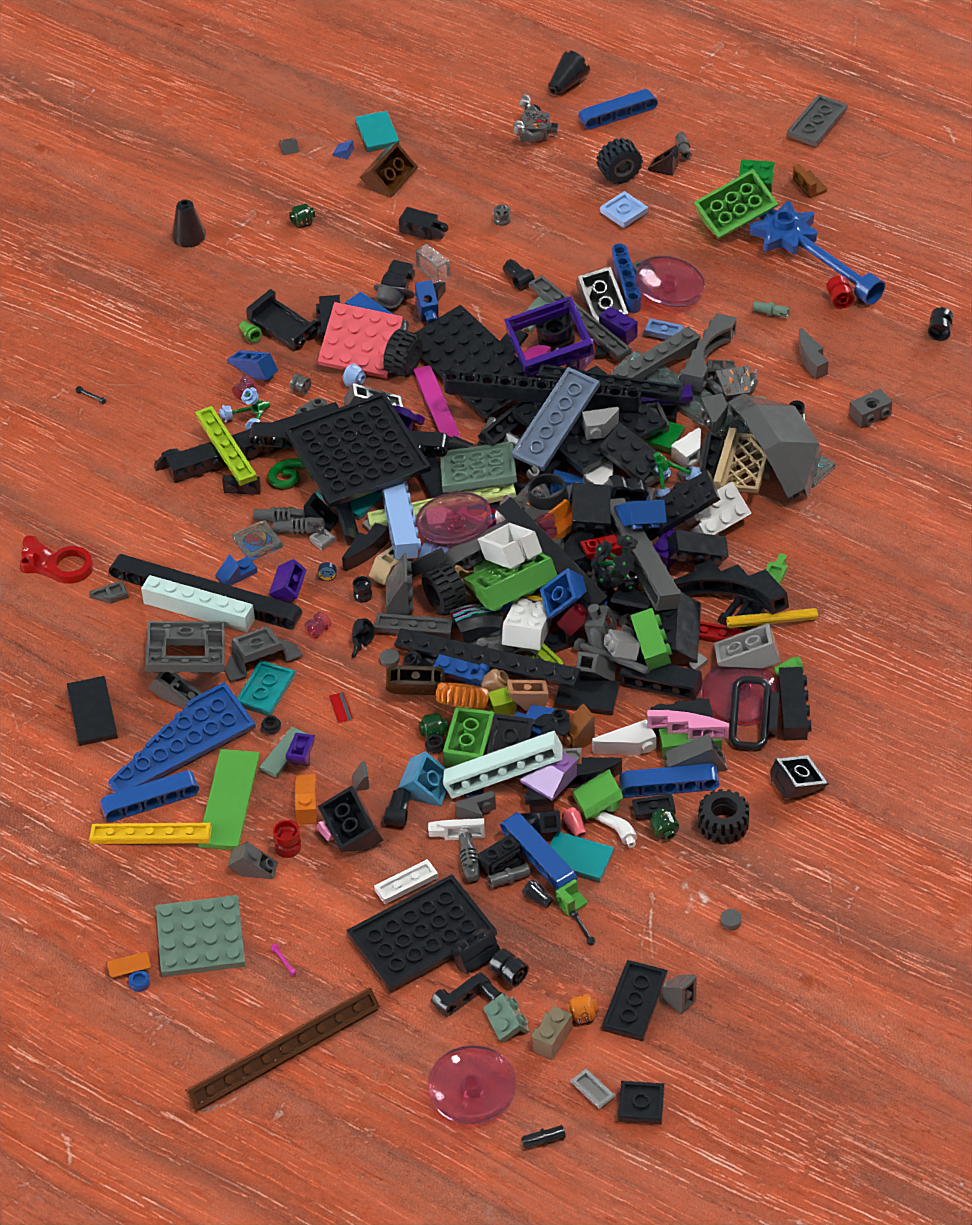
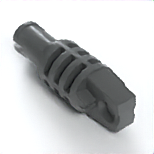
[253,507,304,523]
[273,517,325,535]
[459,832,480,882]

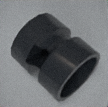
[928,307,954,341]
[489,948,529,987]

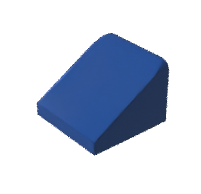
[332,140,354,159]

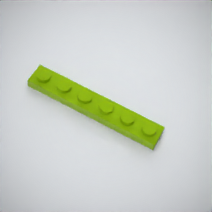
[195,406,257,486]

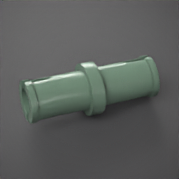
[753,301,790,318]

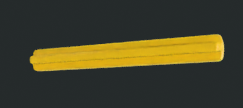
[726,608,818,628]

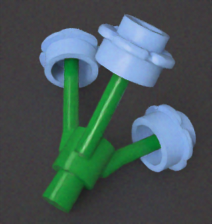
[219,387,270,430]
[653,452,702,499]

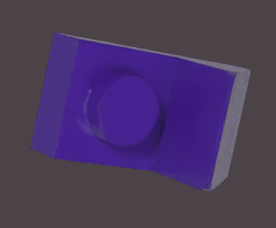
[286,733,315,766]

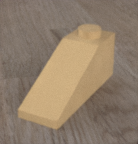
[369,546,410,585]

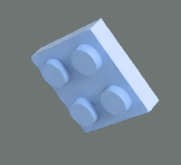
[600,191,648,228]

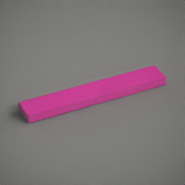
[413,365,461,438]

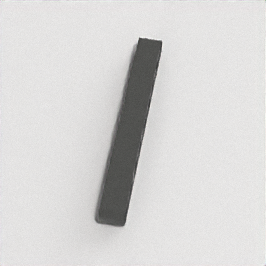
[444,482,579,570]

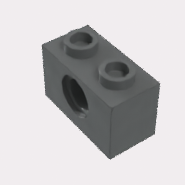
[849,389,892,428]

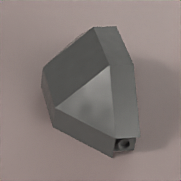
[727,394,822,501]

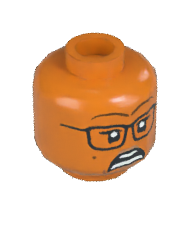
[567,994,599,1024]

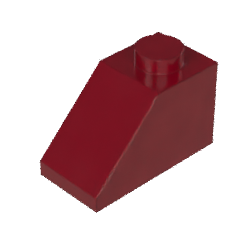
[557,602,588,636]

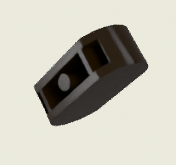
[386,665,445,695]

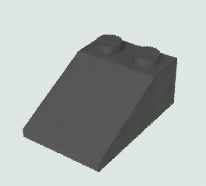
[576,266,628,322]

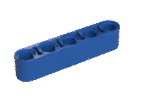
[578,89,658,130]
[612,244,641,313]
[619,764,720,798]
[100,771,200,822]
[500,812,577,890]

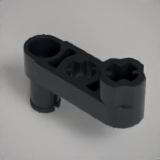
[431,972,502,1017]

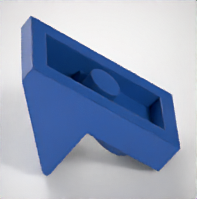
[215,555,258,586]

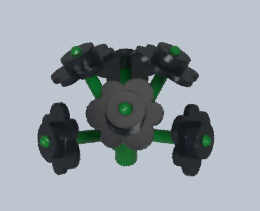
[591,535,639,590]

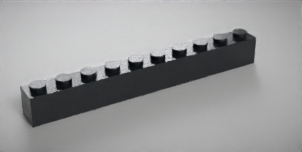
[166,402,339,483]

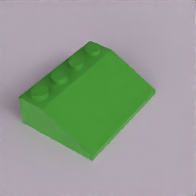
[694,169,779,239]
[463,553,558,611]

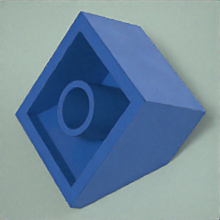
[614,500,667,530]
[540,568,587,620]

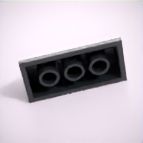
[659,593,701,665]

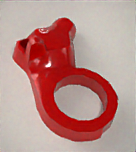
[20,535,94,584]

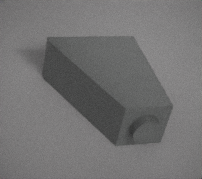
[665,733,728,772]

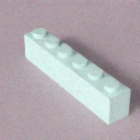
[141,575,255,633]
[443,731,563,799]

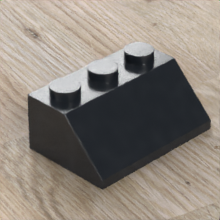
[318,786,384,852]

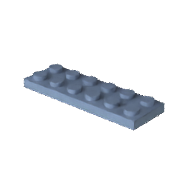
[511,367,600,471]

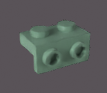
[483,993,529,1043]

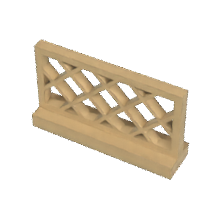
[713,428,768,493]

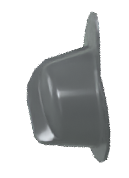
[374,284,415,309]

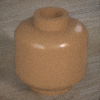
[480,669,509,692]

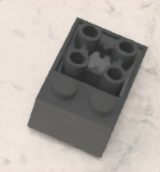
[386,553,414,615]

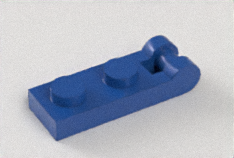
[433,654,490,686]

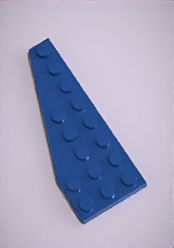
[108,682,256,793]

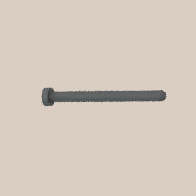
[574,638,650,674]

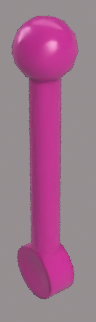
[271,944,296,976]

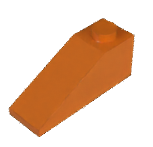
[295,774,317,825]

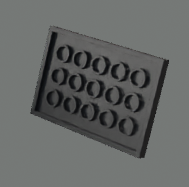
[346,874,497,992]

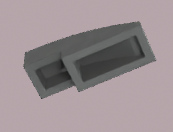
[798,328,829,380]

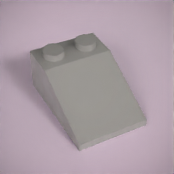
[714,623,781,668]

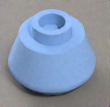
[343,363,366,387]

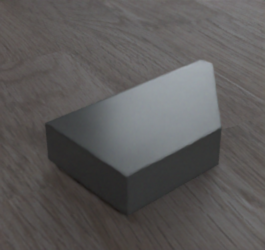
[89,581,129,604]

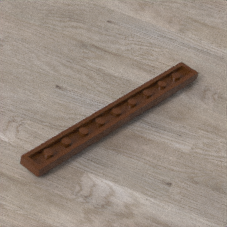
[185,988,380,1110]

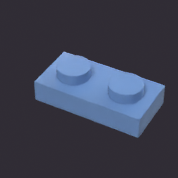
[644,318,684,339]

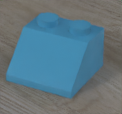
[398,751,447,806]

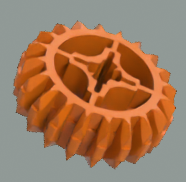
[436,682,489,709]

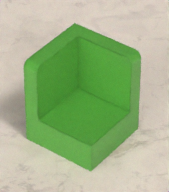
[556,879,587,916]

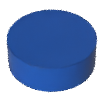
[129,970,150,992]

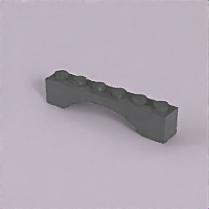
[679,313,737,392]
[610,327,701,380]

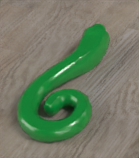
[267,458,305,489]

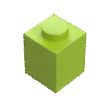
[488,687,517,715]

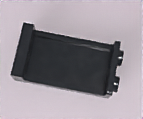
[247,289,318,351]

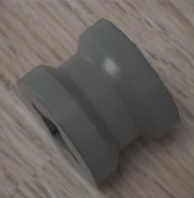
[494,204,511,226]
[290,373,312,395]

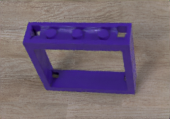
[504,296,594,377]

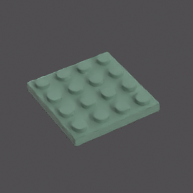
[440,441,517,493]
[156,895,246,977]

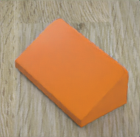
[106,952,151,977]

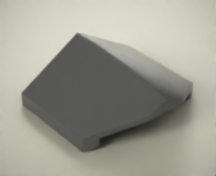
[708,359,736,378]

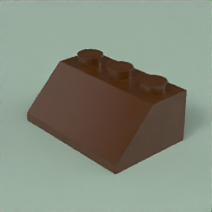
[359,142,418,197]

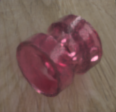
[232,376,257,400]
[536,513,557,538]
[304,612,331,638]

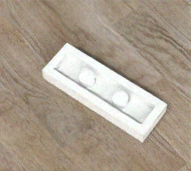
[374,859,438,904]

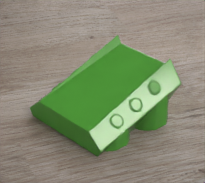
[571,769,623,819]

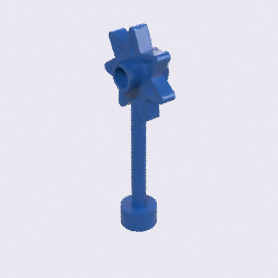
[750,201,885,305]

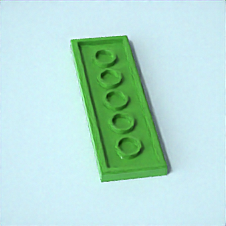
[198,749,260,850]

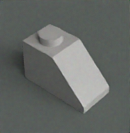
[582,407,619,440]

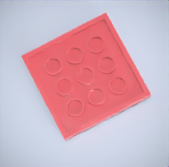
[318,302,403,379]

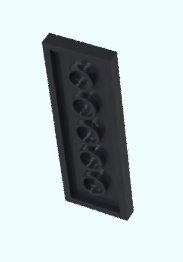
[642,470,721,541]

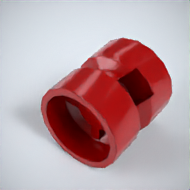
[826,275,855,309]
[273,820,301,858]

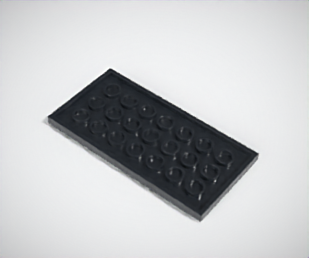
[415,304,537,422]

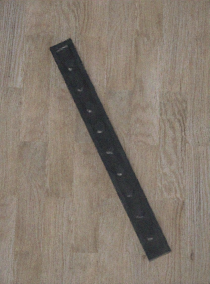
[394,628,581,689]

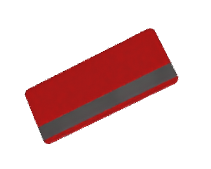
[329,692,353,723]

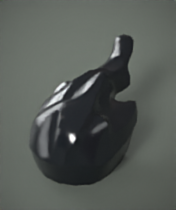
[351,618,375,658]

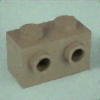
[531,1006,573,1060]

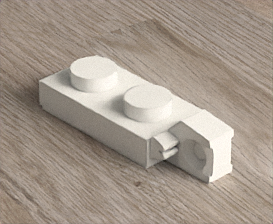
[428,818,485,840]

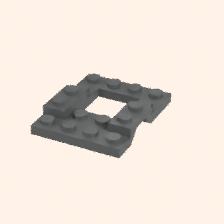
[145,621,225,674]

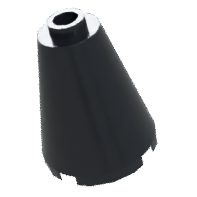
[548,50,590,95]
[172,199,206,248]

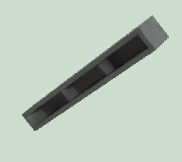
[609,498,682,611]

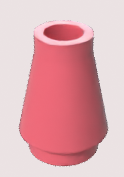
[562,808,587,838]

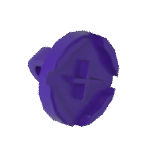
[393,405,425,431]

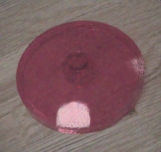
[635,256,705,307]
[416,492,492,545]
[700,666,779,726]
[428,1045,516,1124]

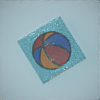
[232,520,283,561]

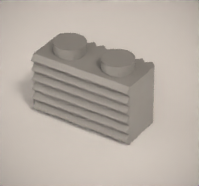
[604,629,640,661]

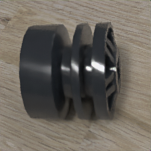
[535,313,575,352]

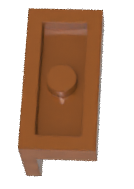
[793,164,827,198]

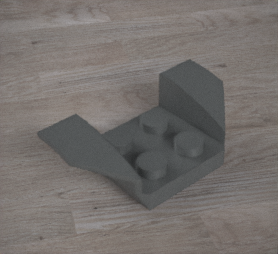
[225,626,303,682]

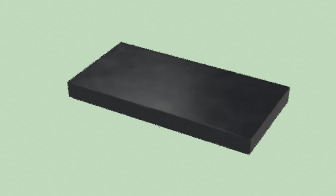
[66,676,118,746]
[602,960,668,1042]

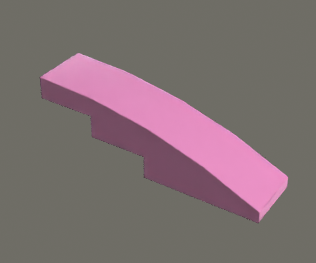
[647,710,729,740]

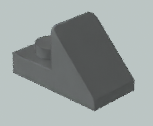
[455,791,496,819]

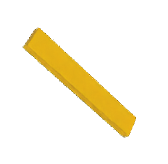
[89,823,212,844]

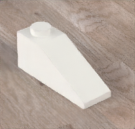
[592,720,656,755]

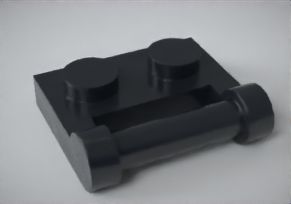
[718,596,766,632]

